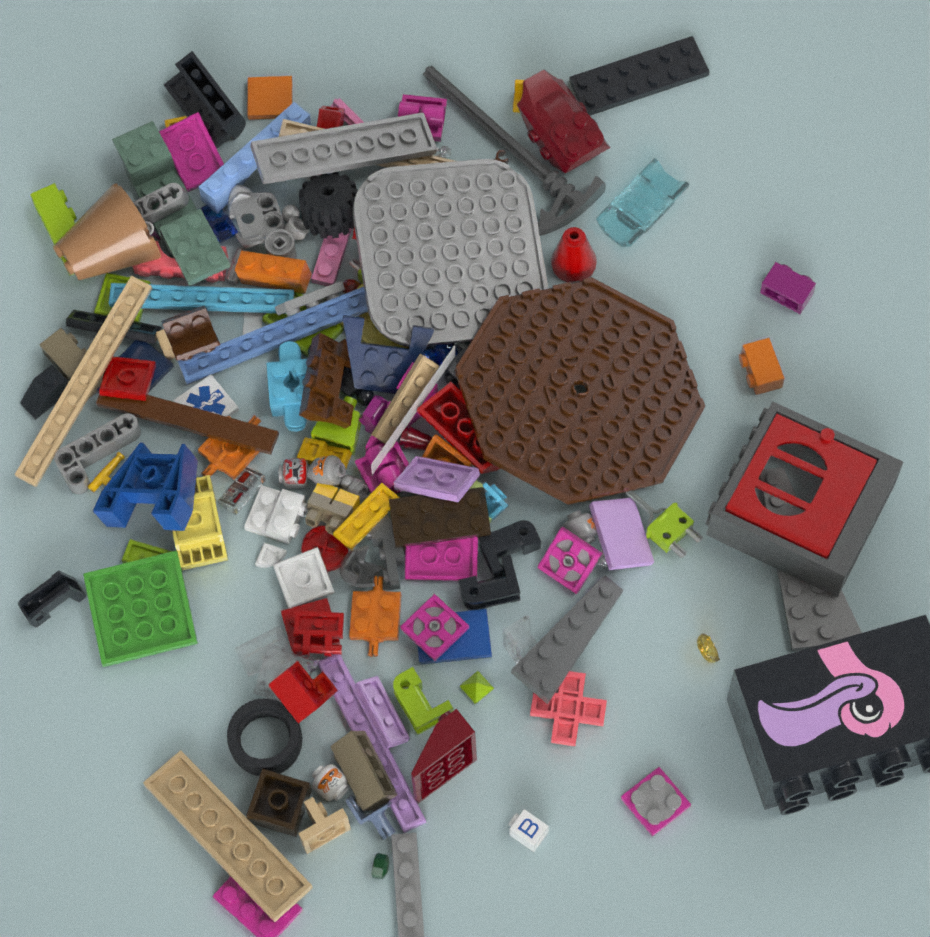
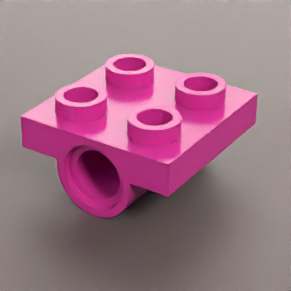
[398,94,447,142]
[355,441,409,494]

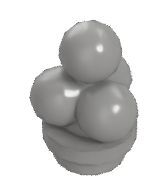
[336,475,369,502]

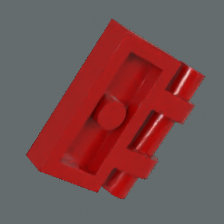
[293,611,344,657]

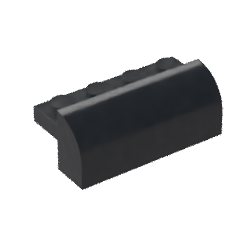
[164,51,246,149]

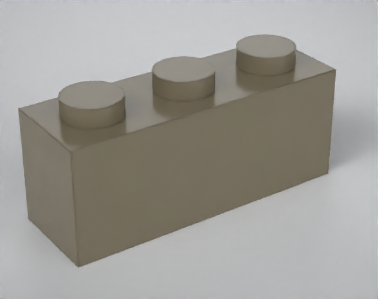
[39,328,105,399]
[330,731,398,811]

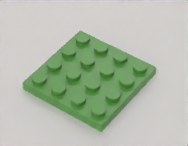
[83,550,198,667]

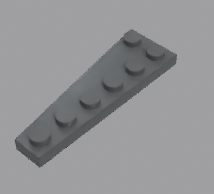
[511,575,623,704]

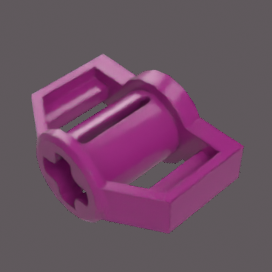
[359,395,389,434]

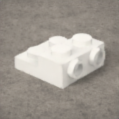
[244,485,308,544]

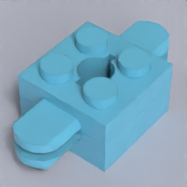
[266,341,308,432]

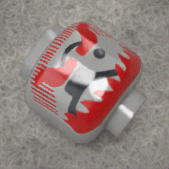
[279,458,311,489]

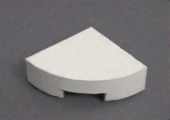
[255,543,287,568]

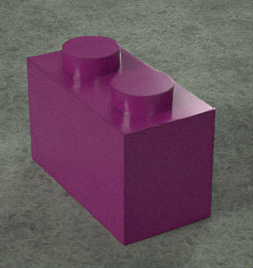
[760,262,816,314]

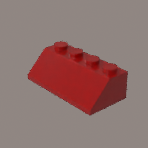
[417,382,500,474]

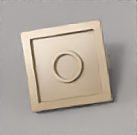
[298,797,351,854]

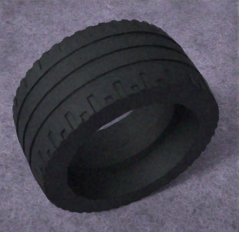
[227,698,303,776]

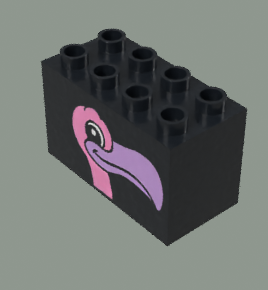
[727,615,930,815]

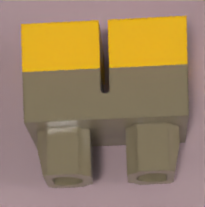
[305,483,360,535]

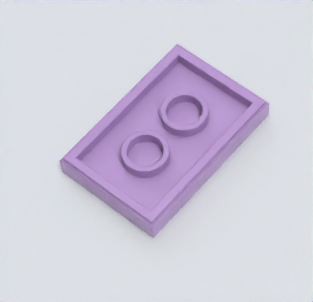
[394,456,480,502]
[589,498,654,570]

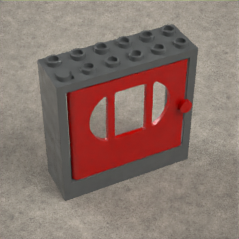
[705,401,904,598]

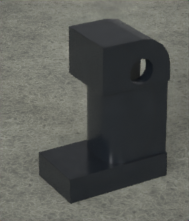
[478,520,541,578]
[459,555,521,610]
[18,570,87,628]

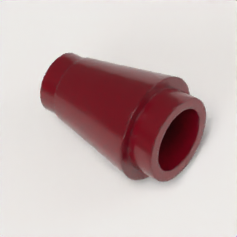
[399,426,433,450]

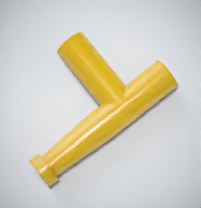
[88,452,125,493]

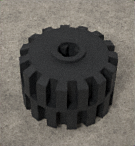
[299,172,358,239]

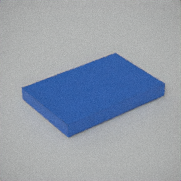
[417,609,492,665]

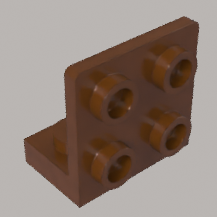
[161,305,220,361]

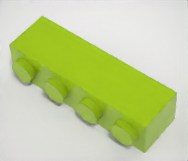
[30,183,77,276]

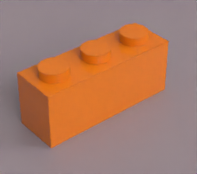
[235,250,312,294]

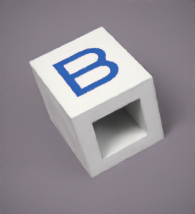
[509,809,549,852]

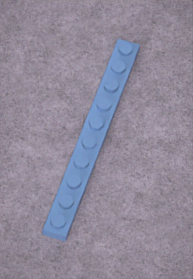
[178,287,368,384]

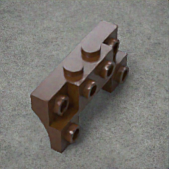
[299,333,354,429]

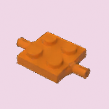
[198,415,261,480]
[349,576,402,657]

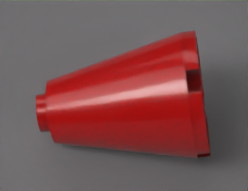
[551,227,597,283]

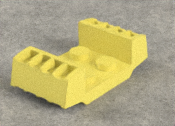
[172,475,228,571]

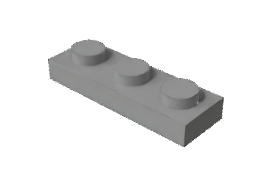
[275,281,345,316]

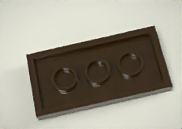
[389,487,491,548]

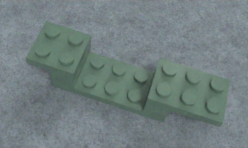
[112,121,231,286]

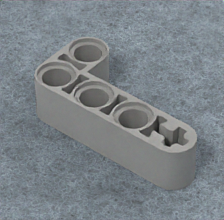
[133,183,189,224]
[54,413,141,494]

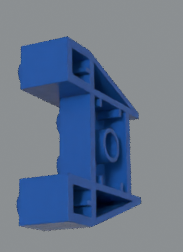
[93,442,198,531]

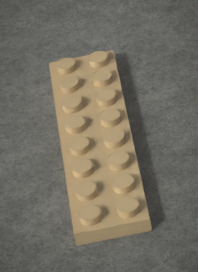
[143,750,313,922]

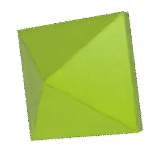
[459,671,494,705]

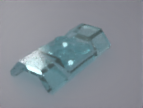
[596,158,689,247]

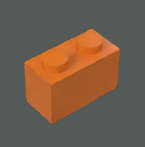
[739,338,784,395]

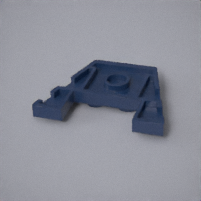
[342,315,434,394]

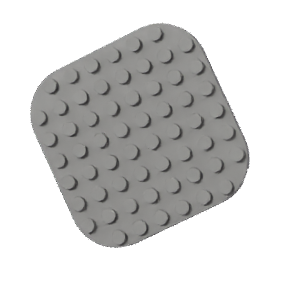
[353,159,548,347]

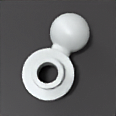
[282,205,309,240]

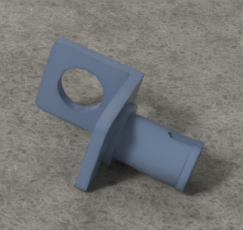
[345,795,396,840]

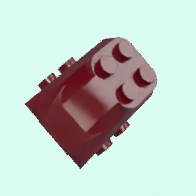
[517,69,611,173]

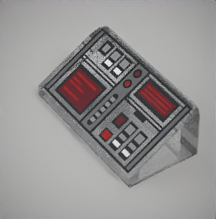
[217,466,266,515]

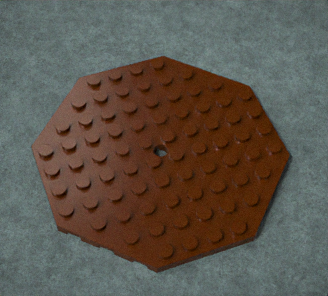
[455,277,705,505]

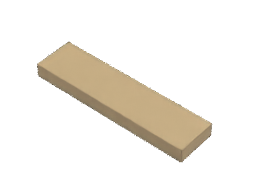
[371,354,440,447]

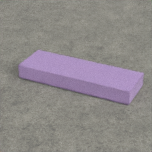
[355,676,410,749]

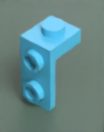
[482,482,509,522]

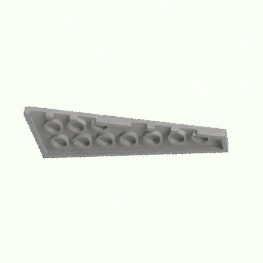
[760,467,862,652]

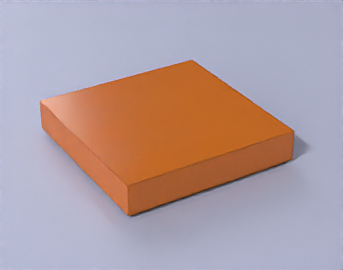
[247,76,293,120]

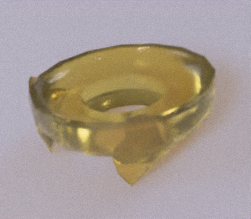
[697,633,720,663]

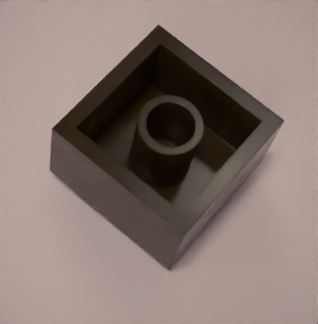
[246,769,312,837]

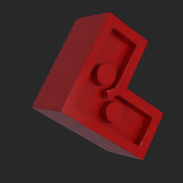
[269,661,338,723]

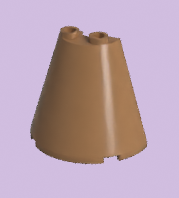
[52,183,161,280]

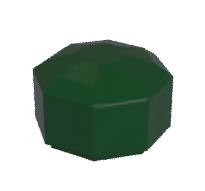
[371,853,390,879]

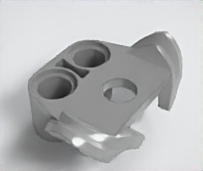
[228,185,285,248]

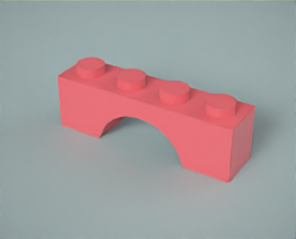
[132,241,228,283]

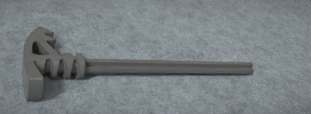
[423,65,606,236]

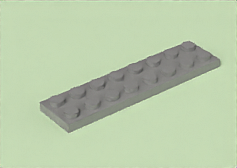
[250,113,437,184]

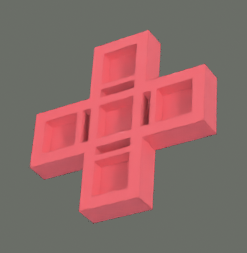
[530,671,607,746]

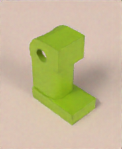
[393,667,454,735]

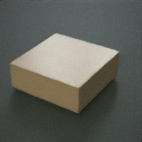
[156,329,175,360]

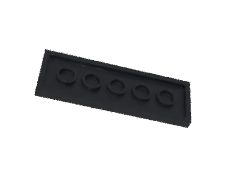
[569,36,710,116]

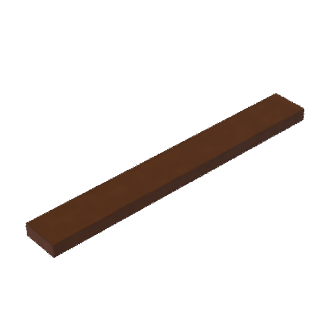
[96,394,279,455]

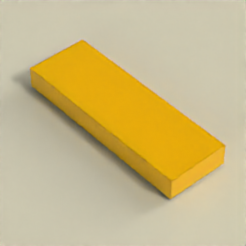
[333,483,399,550]

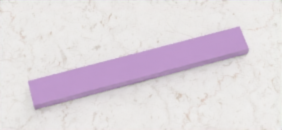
[317,654,426,833]

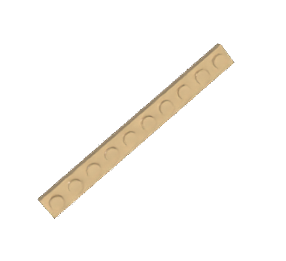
[15,276,152,487]

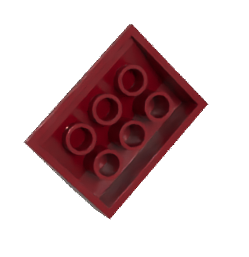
[411,709,477,804]

